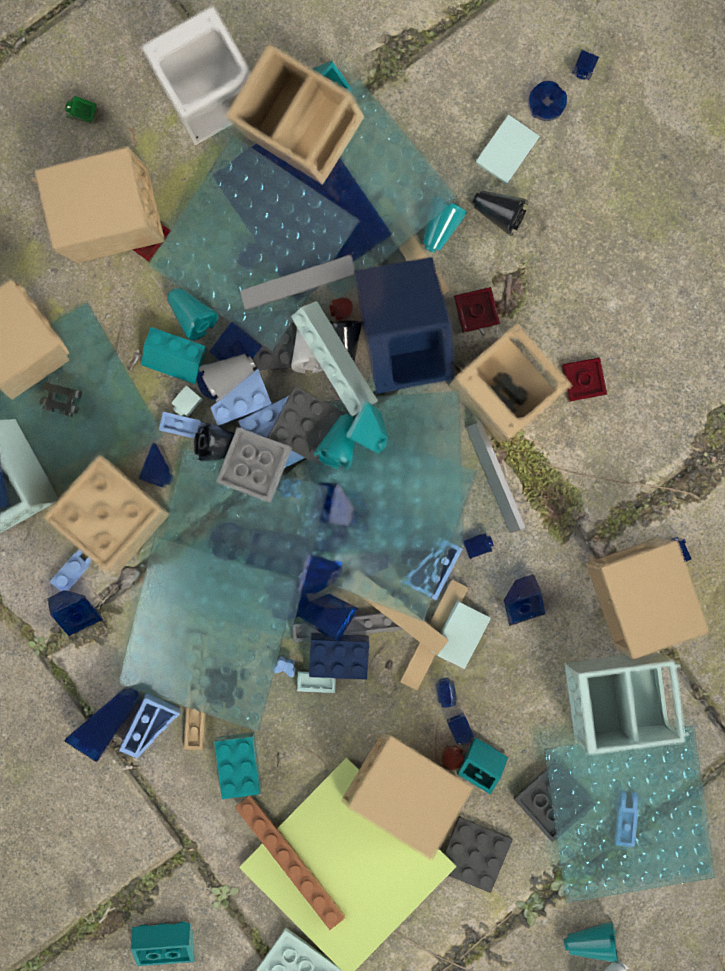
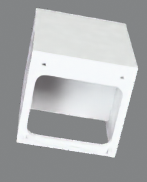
[142,6,251,145]

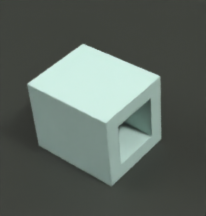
[171,386,203,417]

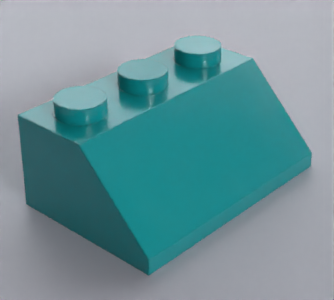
[141,327,208,385]
[131,922,195,966]

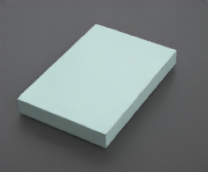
[476,115,540,185]
[431,601,491,669]

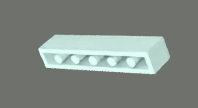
[291,301,378,416]

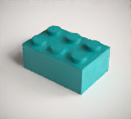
[214,732,262,799]

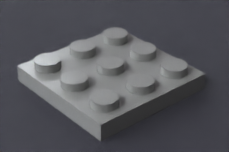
[216,427,292,503]

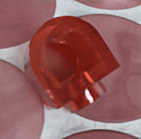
[329,298,353,321]
[441,744,465,770]

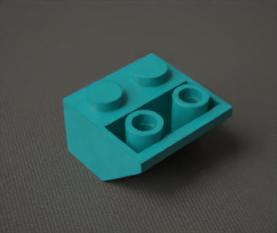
[456,737,508,795]

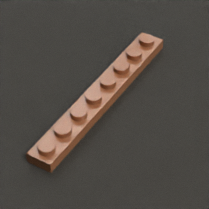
[235,796,345,930]

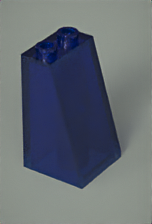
[64,686,142,763]

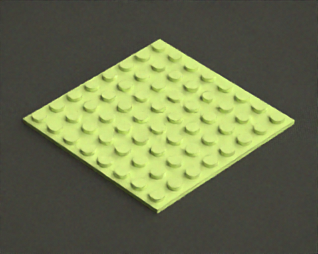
[239,757,456,971]

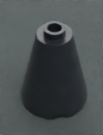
[472,190,528,236]
[329,320,362,363]
[194,423,235,462]

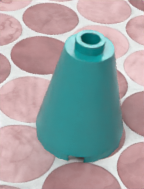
[422,196,467,253]
[167,288,219,341]
[314,414,356,470]
[564,922,618,963]

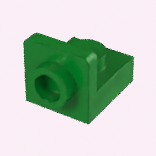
[65,96,97,124]

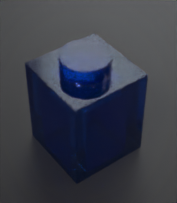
[446,712,474,745]

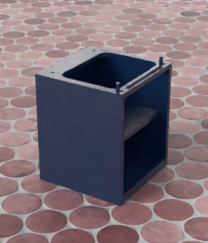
[354,257,455,394]

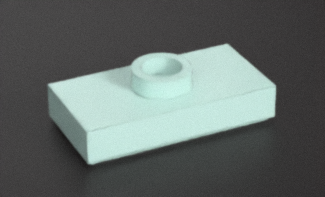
[297,671,336,693]

